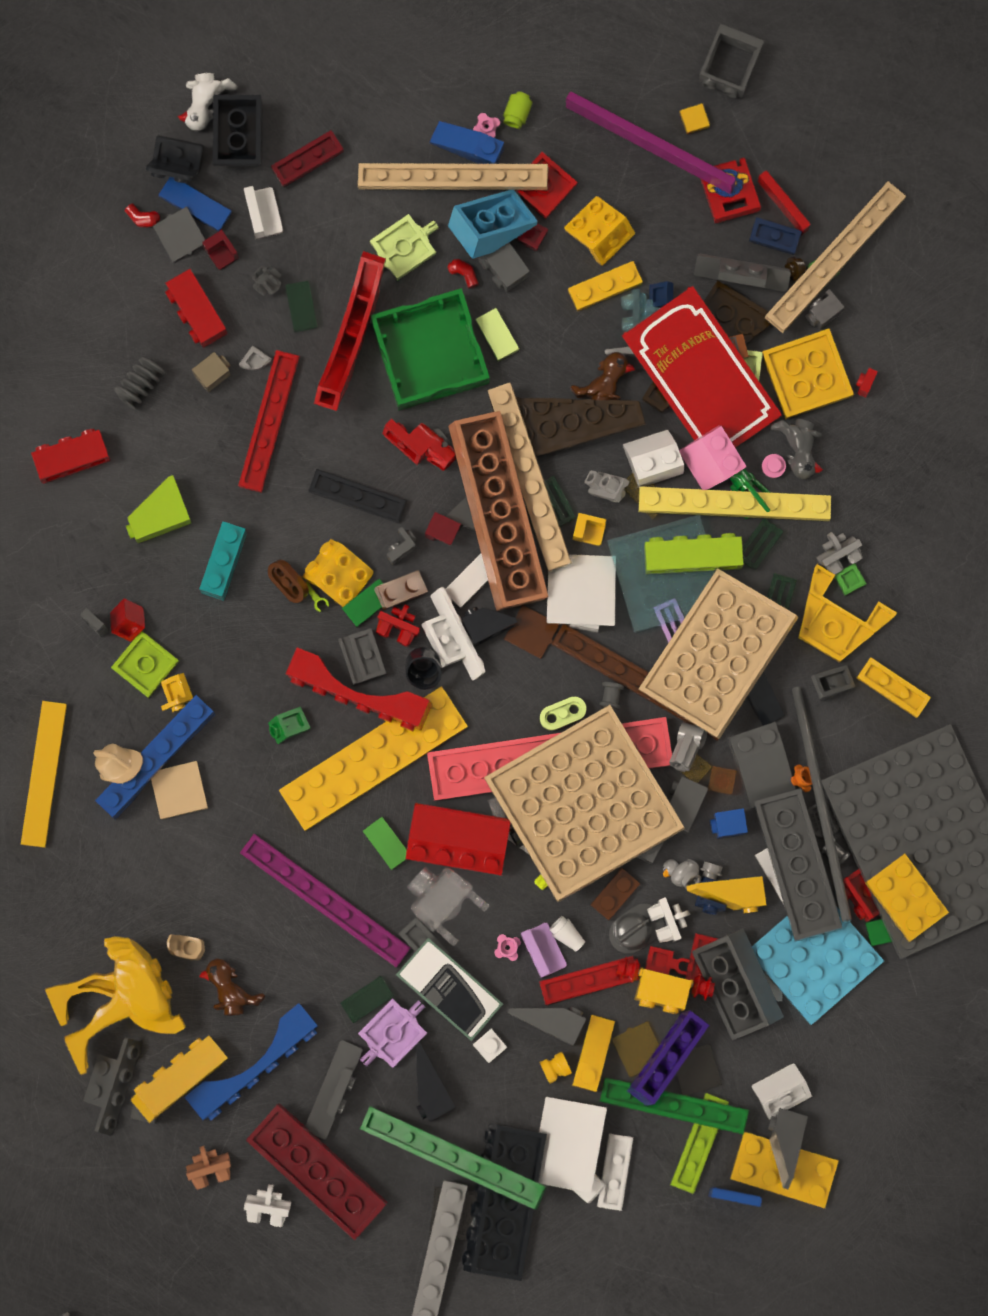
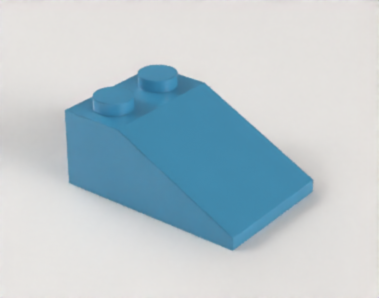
[448,190,538,259]

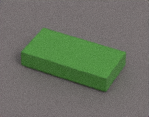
[363,817,407,870]

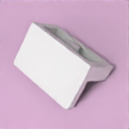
[244,186,283,239]
[752,1064,812,1119]

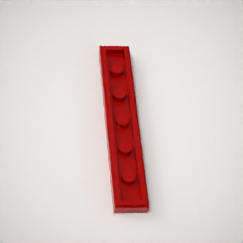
[238,350,300,493]

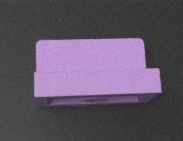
[521,923,567,978]

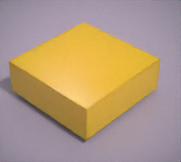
[680,104,710,134]

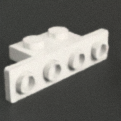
[421,587,486,680]

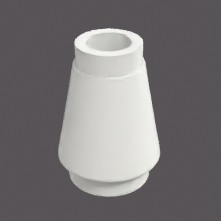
[549,916,585,952]

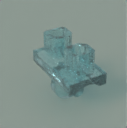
[621,289,660,332]

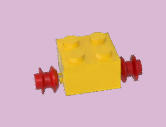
[616,956,715,1015]

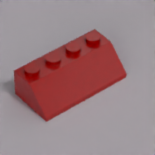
[406,803,511,876]

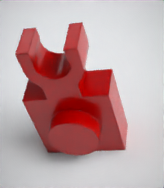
[645,946,690,976]

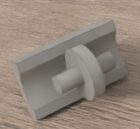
[585,470,630,503]
[816,532,863,574]

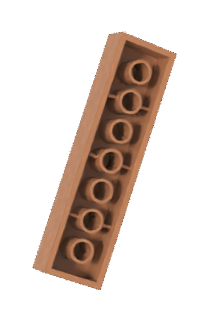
[448,411,548,611]

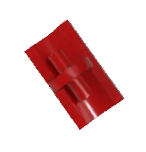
[376,604,420,647]

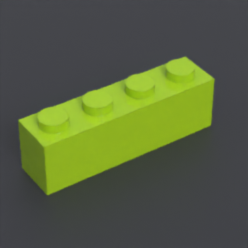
[644,533,743,574]

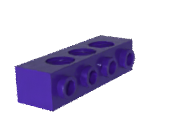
[627,1011,709,1106]

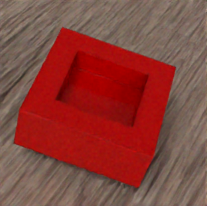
[856,368,878,398]

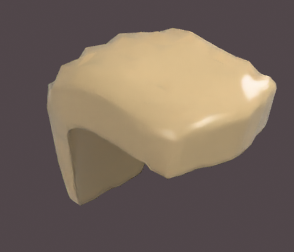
[167,934,205,960]

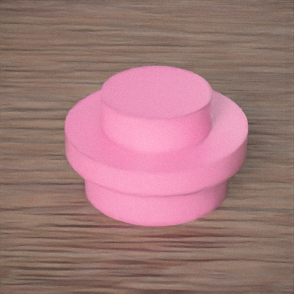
[762,454,786,478]

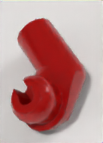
[124,203,160,227]
[448,259,479,289]

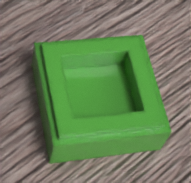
[834,563,866,596]

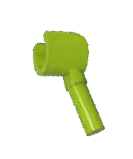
[306,582,329,612]

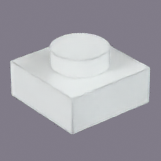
[473,1029,507,1063]

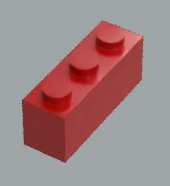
[165,269,227,348]
[31,429,111,484]

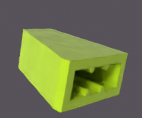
[126,475,191,543]

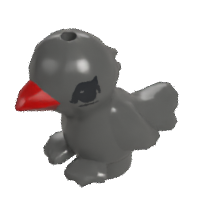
[771,419,823,479]

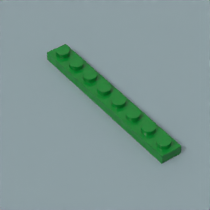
[360,1106,547,1210]

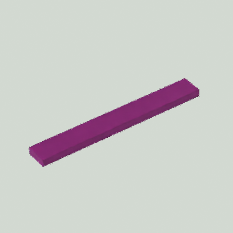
[566,92,736,194]
[240,834,411,968]

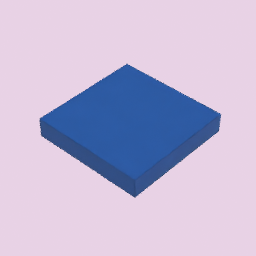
[708,1187,762,1207]

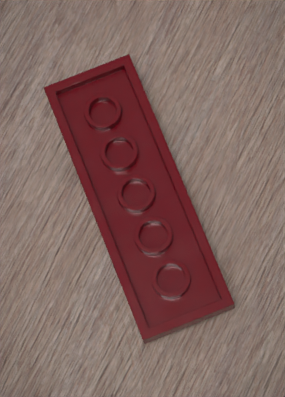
[246,1103,388,1240]

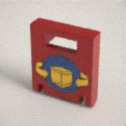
[701,157,761,224]

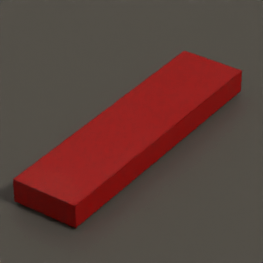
[539,956,639,1005]

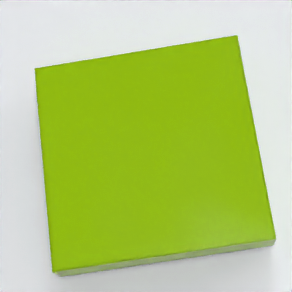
[111,631,179,698]

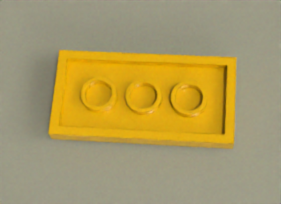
[730,1132,838,1208]

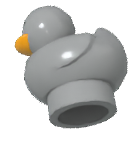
[663,859,701,890]

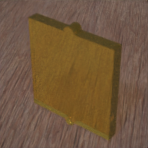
[611,1021,659,1077]

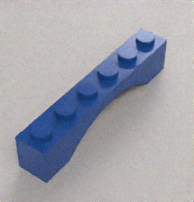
[95,695,215,820]
[185,1003,319,1121]

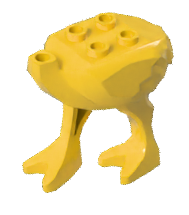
[45,936,186,1075]

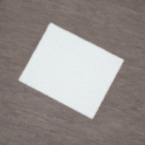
[547,555,616,626]
[539,1097,607,1193]

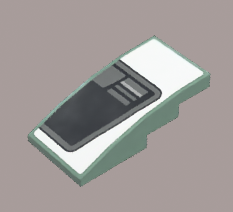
[396,938,504,1041]

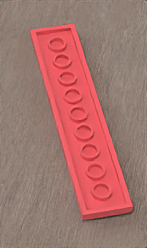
[427,717,672,801]

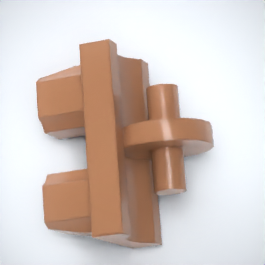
[186,1146,231,1189]

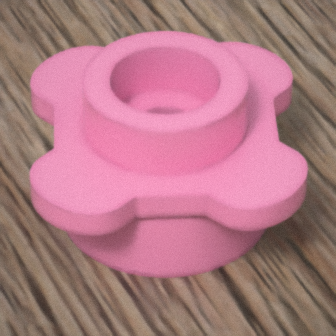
[473,113,500,138]
[494,934,521,961]

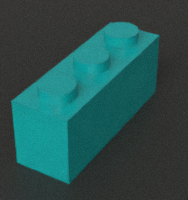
[199,521,247,601]

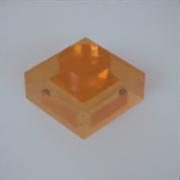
[708,766,736,795]

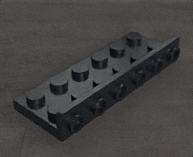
[462,1124,547,1281]

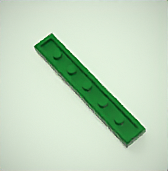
[600,1077,749,1135]

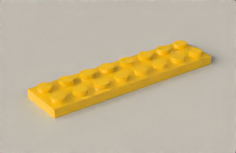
[279,686,468,831]

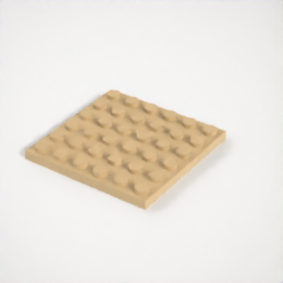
[484,705,684,902]

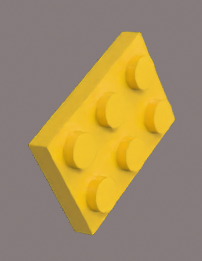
[865,854,949,942]

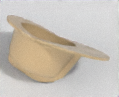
[93,743,143,783]

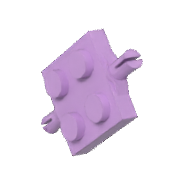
[358,999,427,1068]

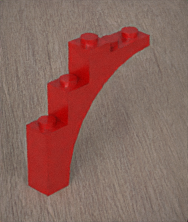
[314,251,386,411]

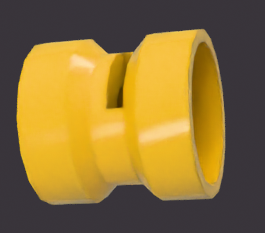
[540,1052,572,1084]

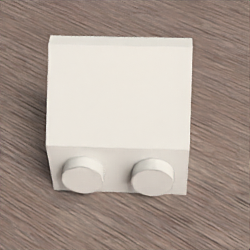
[623,430,684,489]

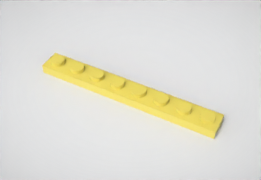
[638,487,831,521]

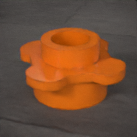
[791,764,812,792]

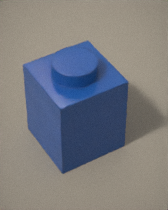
[710,808,748,839]

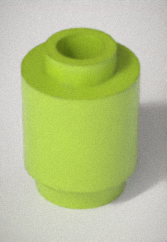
[503,92,533,129]

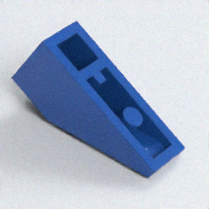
[430,121,504,164]

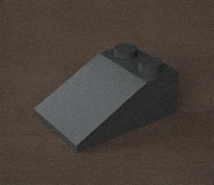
[727,722,796,809]

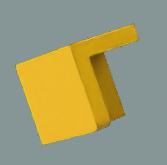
[573,513,607,546]

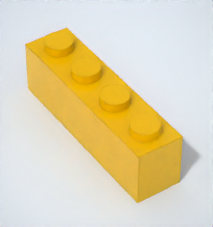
[131,1036,228,1123]

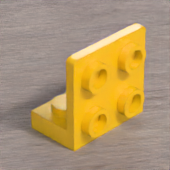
[564,196,636,266]

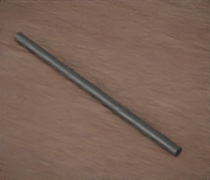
[792,687,852,922]

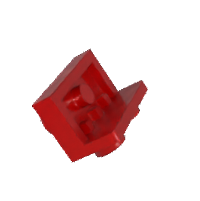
[843,869,880,923]

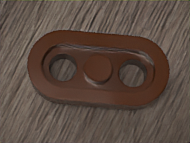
[268,559,309,603]

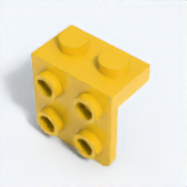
[302,539,373,607]

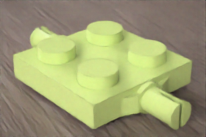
[370,214,439,281]

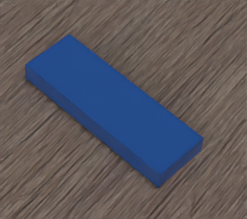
[159,177,232,232]

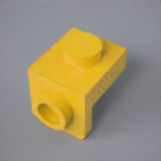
[161,673,193,713]

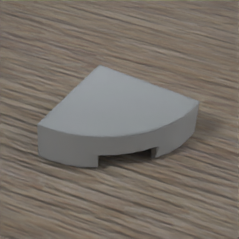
[239,345,272,371]

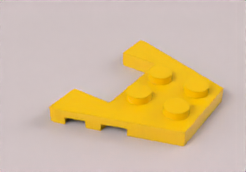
[798,564,897,663]

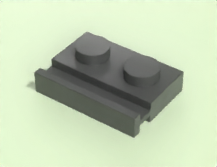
[338,628,387,685]

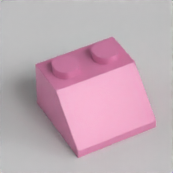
[679,426,747,490]

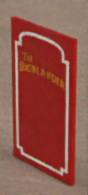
[622,286,782,448]

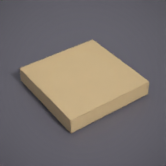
[151,761,208,820]

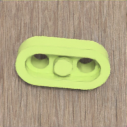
[540,697,586,731]

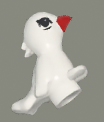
[177,73,237,131]

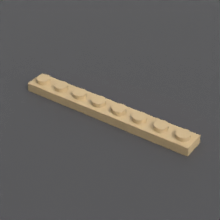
[358,163,548,190]
[765,182,906,333]
[488,382,572,571]

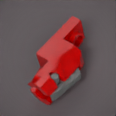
[382,419,457,471]

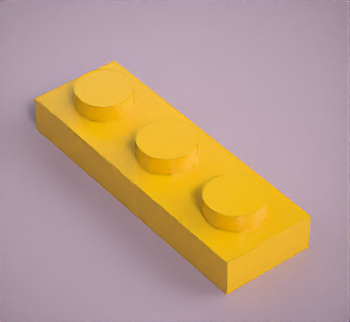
[568,261,643,312]
[857,657,931,718]

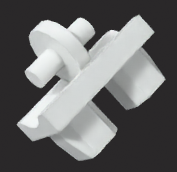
[647,897,690,943]
[244,1184,291,1227]

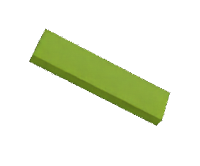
[670,1093,729,1194]

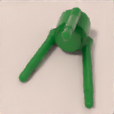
[730,468,771,519]

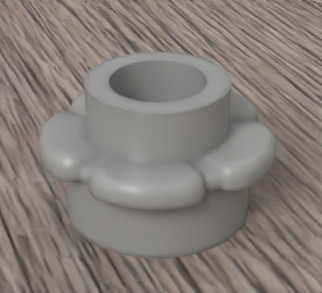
[700,861,723,880]

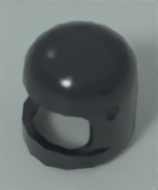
[405,647,442,690]

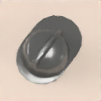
[609,904,664,954]

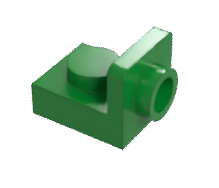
[268,706,310,744]

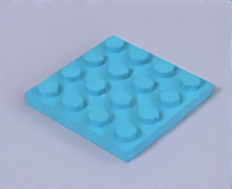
[752,906,884,1025]

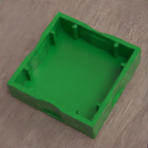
[370,288,490,411]

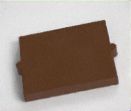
[504,605,559,659]

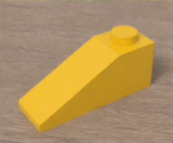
[686,876,766,914]
[572,1015,615,1092]

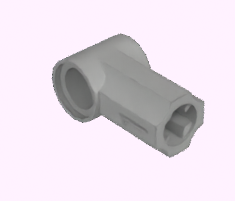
[669,722,707,772]

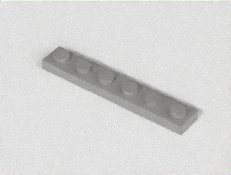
[412,1180,468,1316]

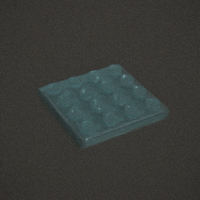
[607,515,716,633]

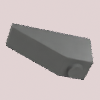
[507,1006,586,1046]
[768,1108,808,1190]

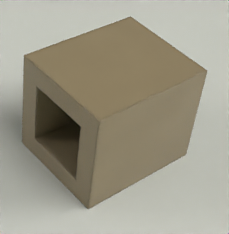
[192,352,231,393]

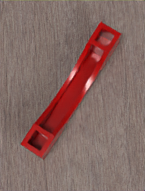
[286,647,432,732]

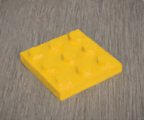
[762,329,854,419]

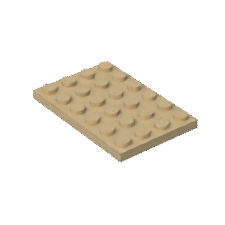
[639,568,798,739]

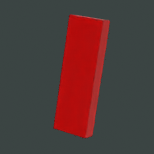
[757,170,811,235]

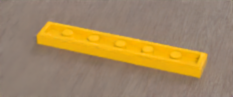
[21,701,67,848]

